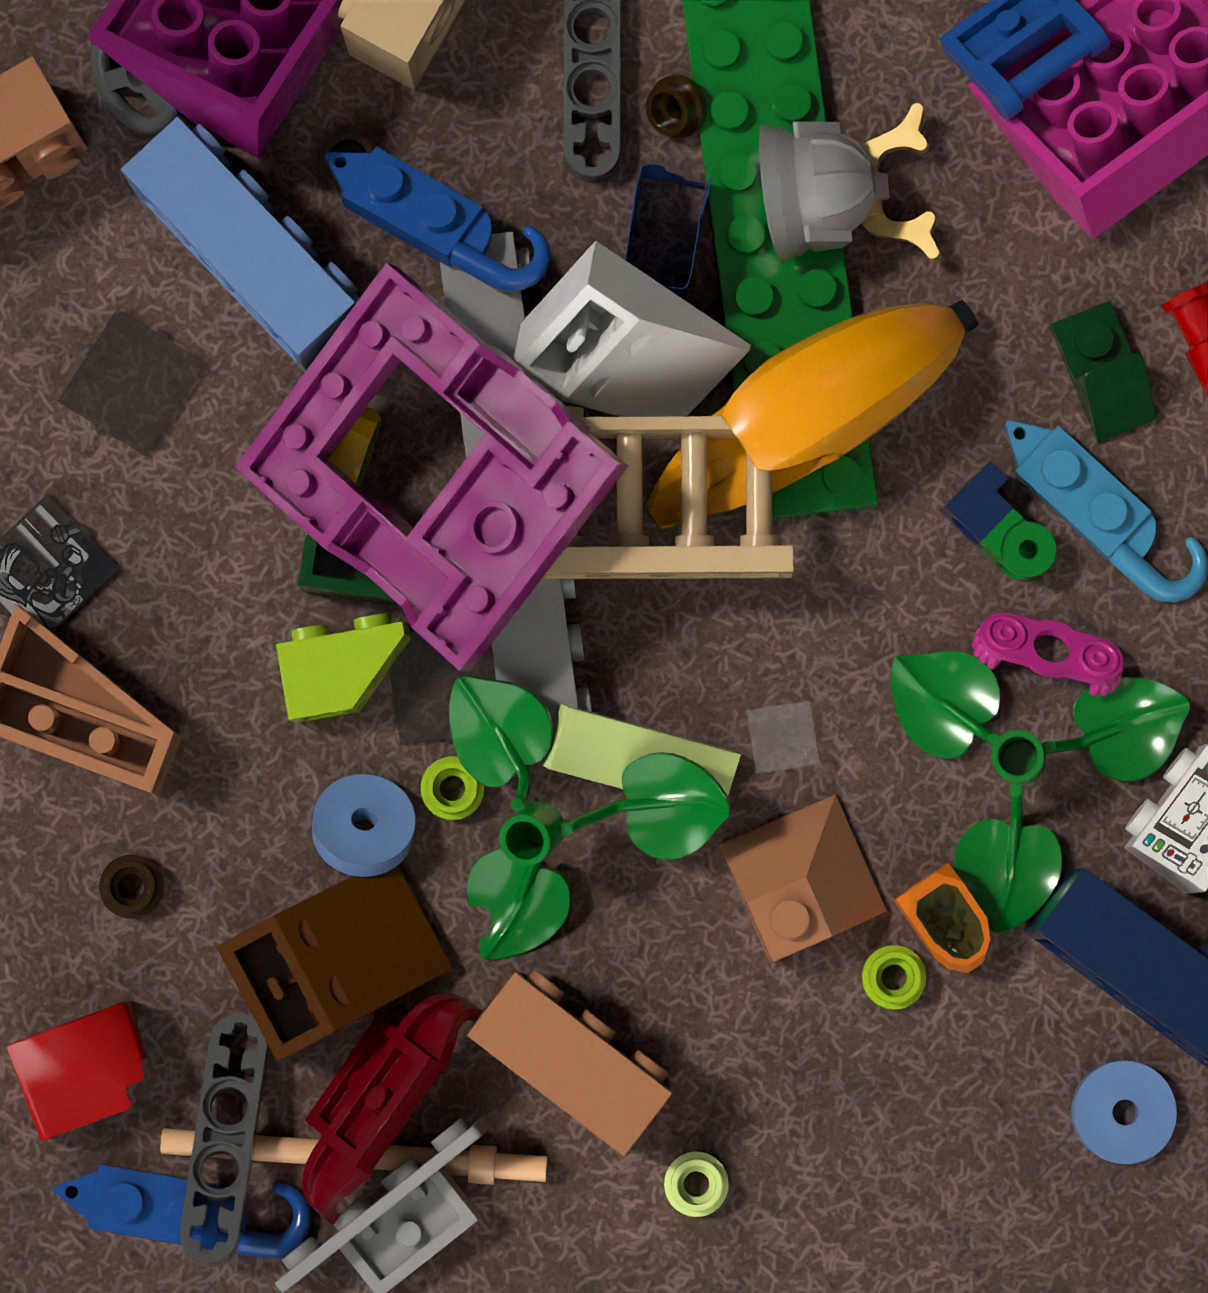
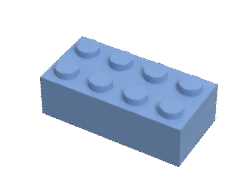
[120,117,360,372]

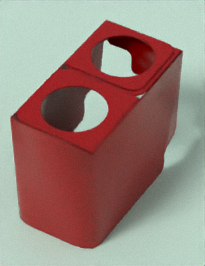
[6,1001,148,1141]

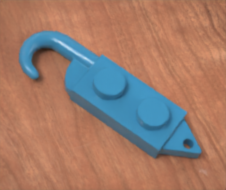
[1004,420,1208,603]

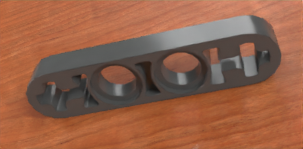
[563,0,620,182]
[180,1013,269,1267]

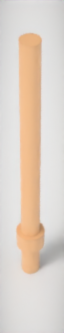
[160,1128,548,1185]

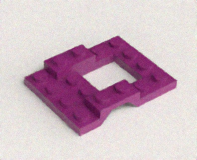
[235,263,628,672]

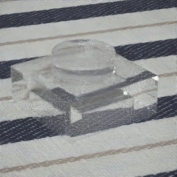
[746,701,820,775]

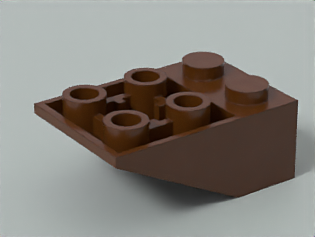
[216,865,453,1062]

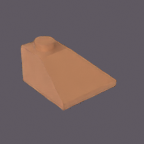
[719,794,887,962]

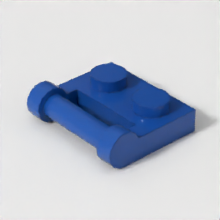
[939,0,1110,121]

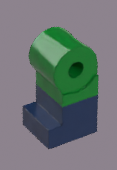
[940,461,1057,581]

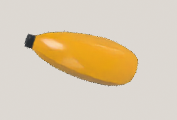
[645,300,979,529]

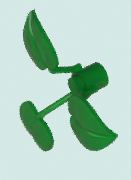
[891,651,1190,933]
[449,675,731,960]

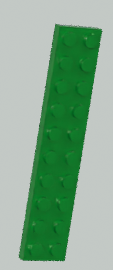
[681,0,877,520]

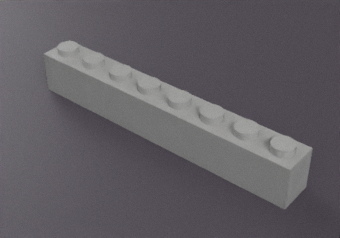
[440,232,592,728]

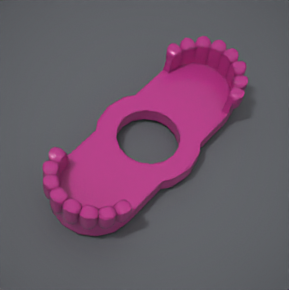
[972,612,1123,697]

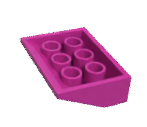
[968,0,1208,240]

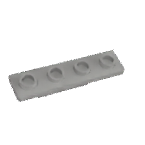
[274,1116,492,1293]

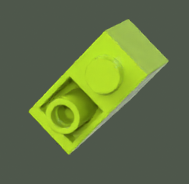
[276,613,411,723]

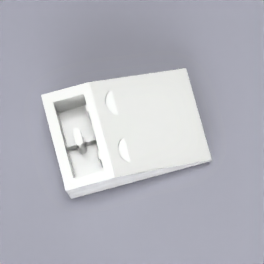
[513,241,751,417]

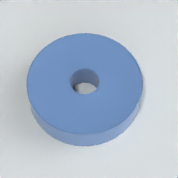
[312,774,416,877]
[1071,1060,1177,1164]

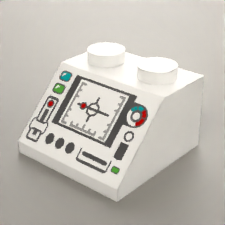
[1124,744,1208,894]

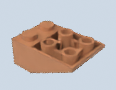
[0,56,88,209]

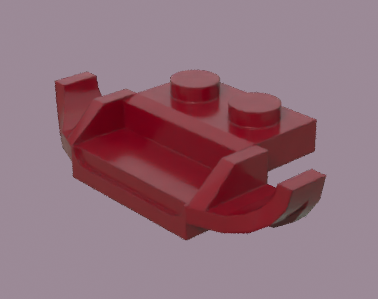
[302,993,482,1226]

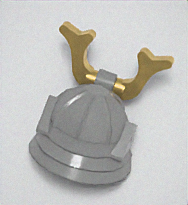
[759,103,941,263]

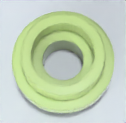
[664,1151,729,1217]

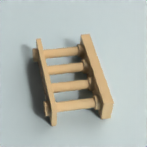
[541,406,793,580]

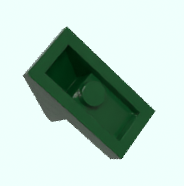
[1049,301,1157,443]

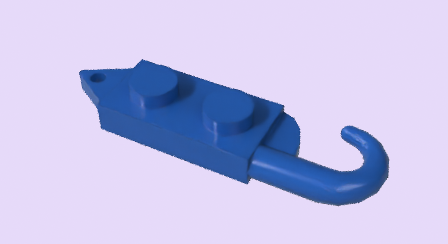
[325,146,551,292]
[53,1163,312,1259]

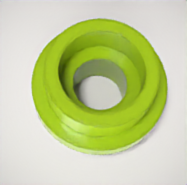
[421,756,485,820]
[862,945,926,1010]

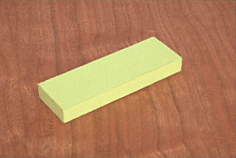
[542,704,741,797]

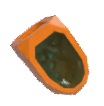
[893,863,991,973]

